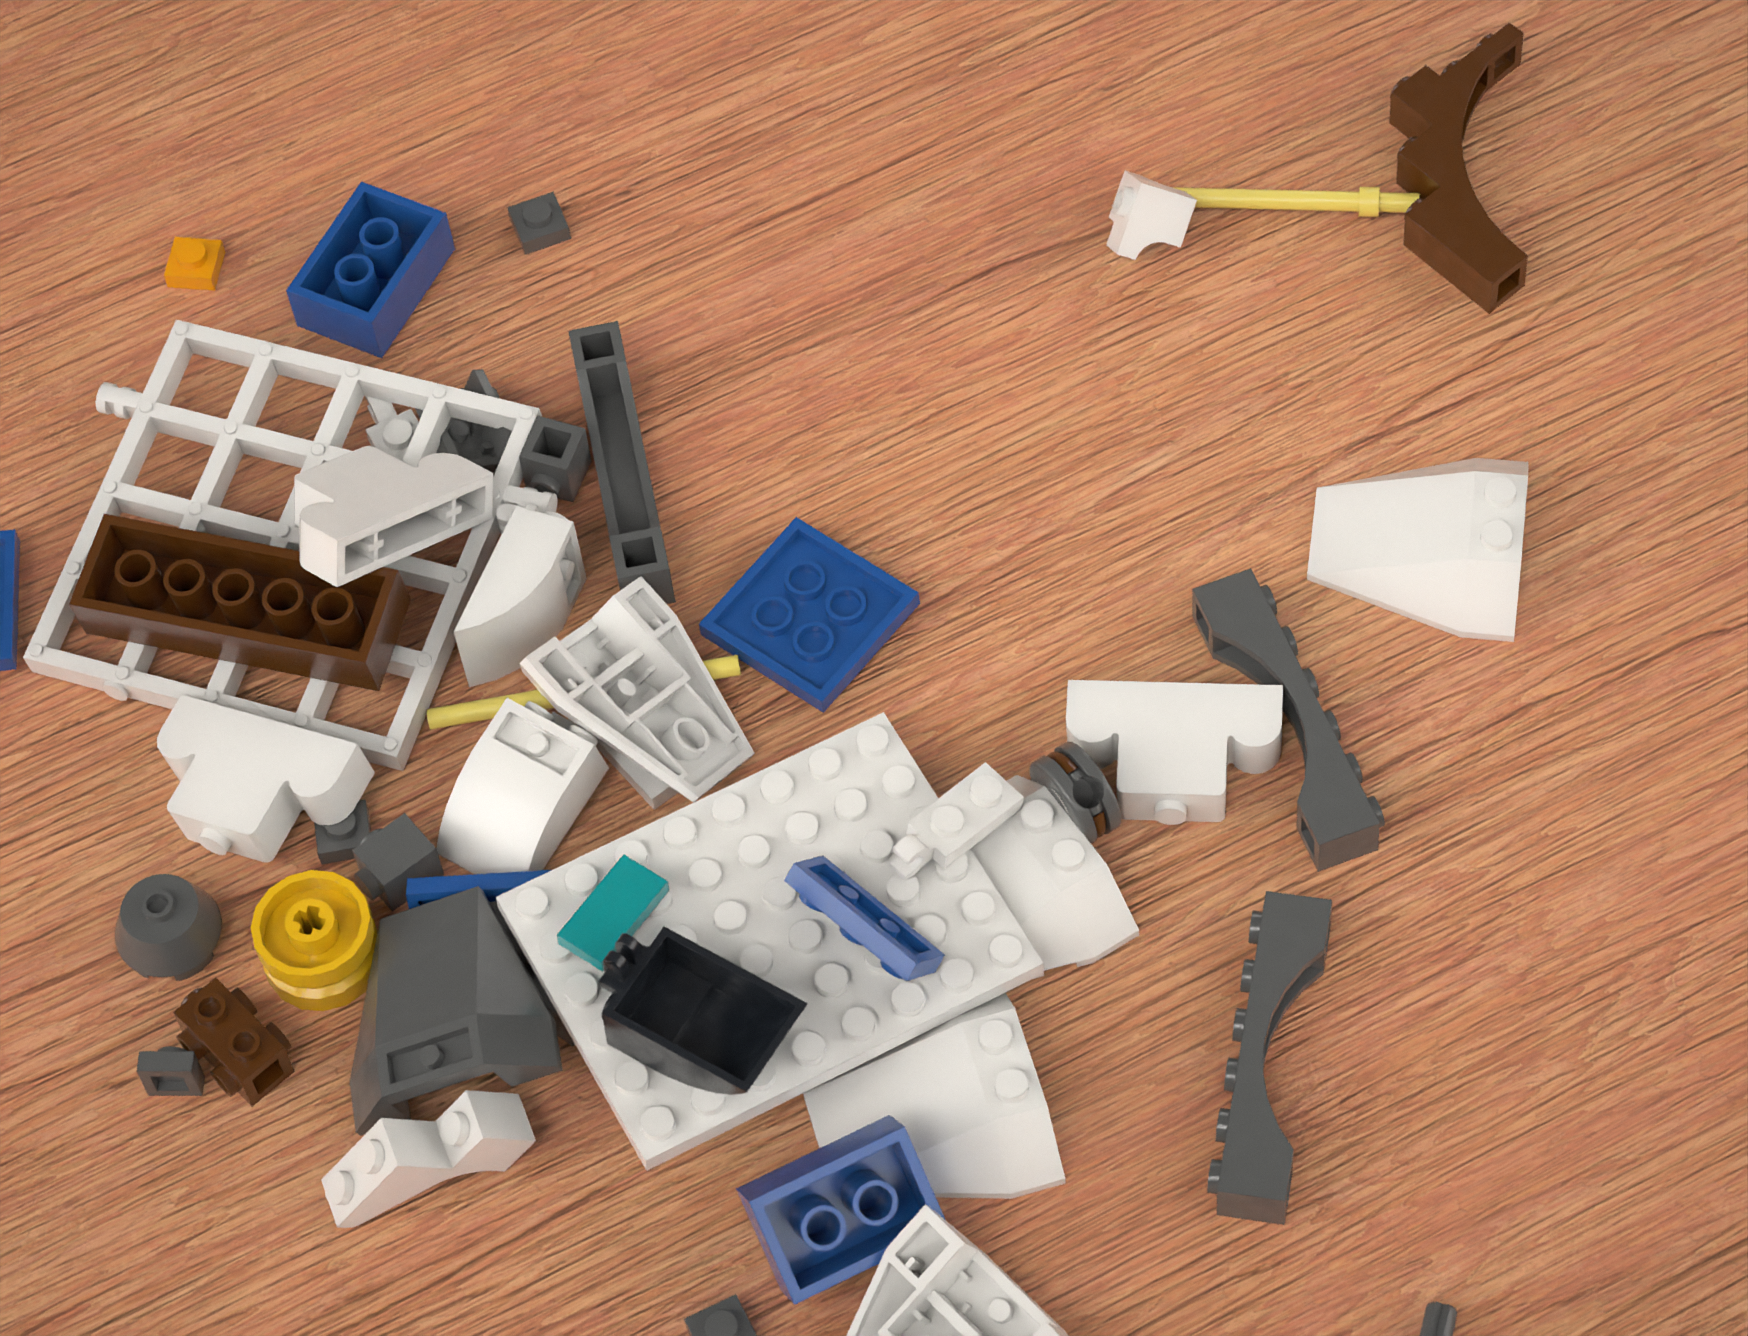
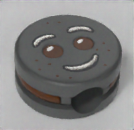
[1030,741,1121,844]

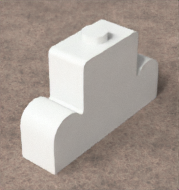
[294,446,493,587]
[1066,680,1283,825]
[157,694,375,863]

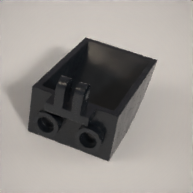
[598,926,808,1095]

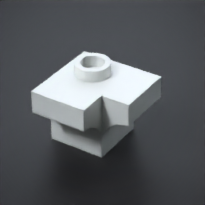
[1106,171,1197,260]

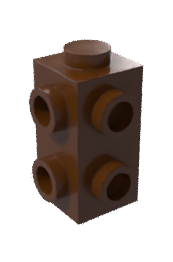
[173,978,295,1106]

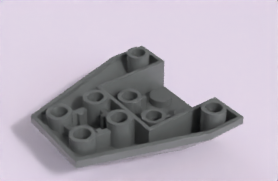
[349,886,563,1136]

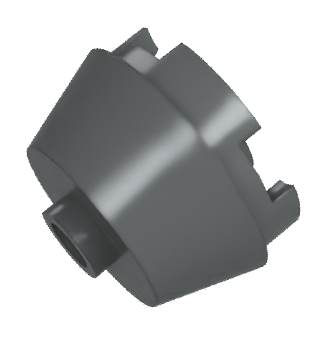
[115,874,222,981]

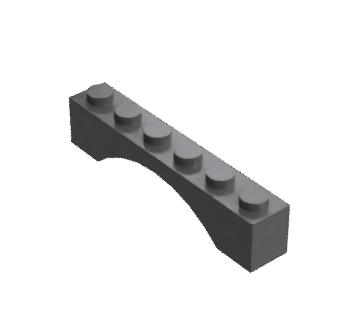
[568,321,676,604]
[1192,568,1385,872]
[1207,891,1332,1225]

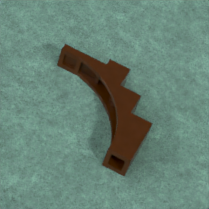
[1389,22,1528,314]

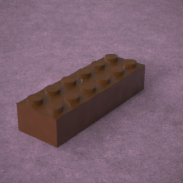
[69,514,411,691]

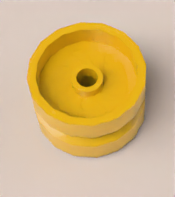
[250,870,378,1012]

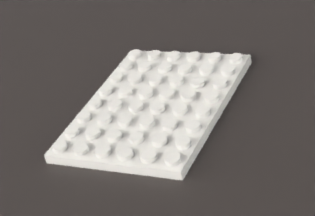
[496,712,1044,1171]

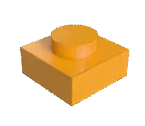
[164,237,226,291]

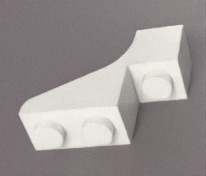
[321,1090,536,1228]

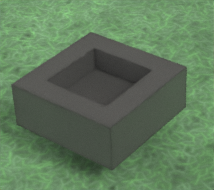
[507,192,571,255]
[314,800,371,865]
[137,1046,205,1096]
[684,1294,757,1336]

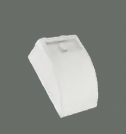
[454,503,587,687]
[436,698,609,874]

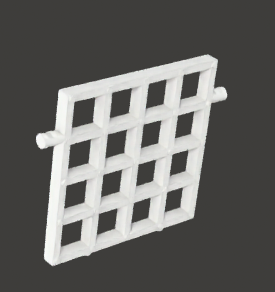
[23,319,558,771]

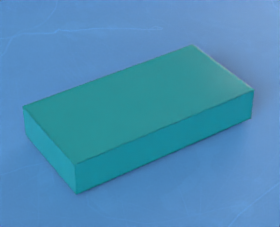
[557,854,669,972]

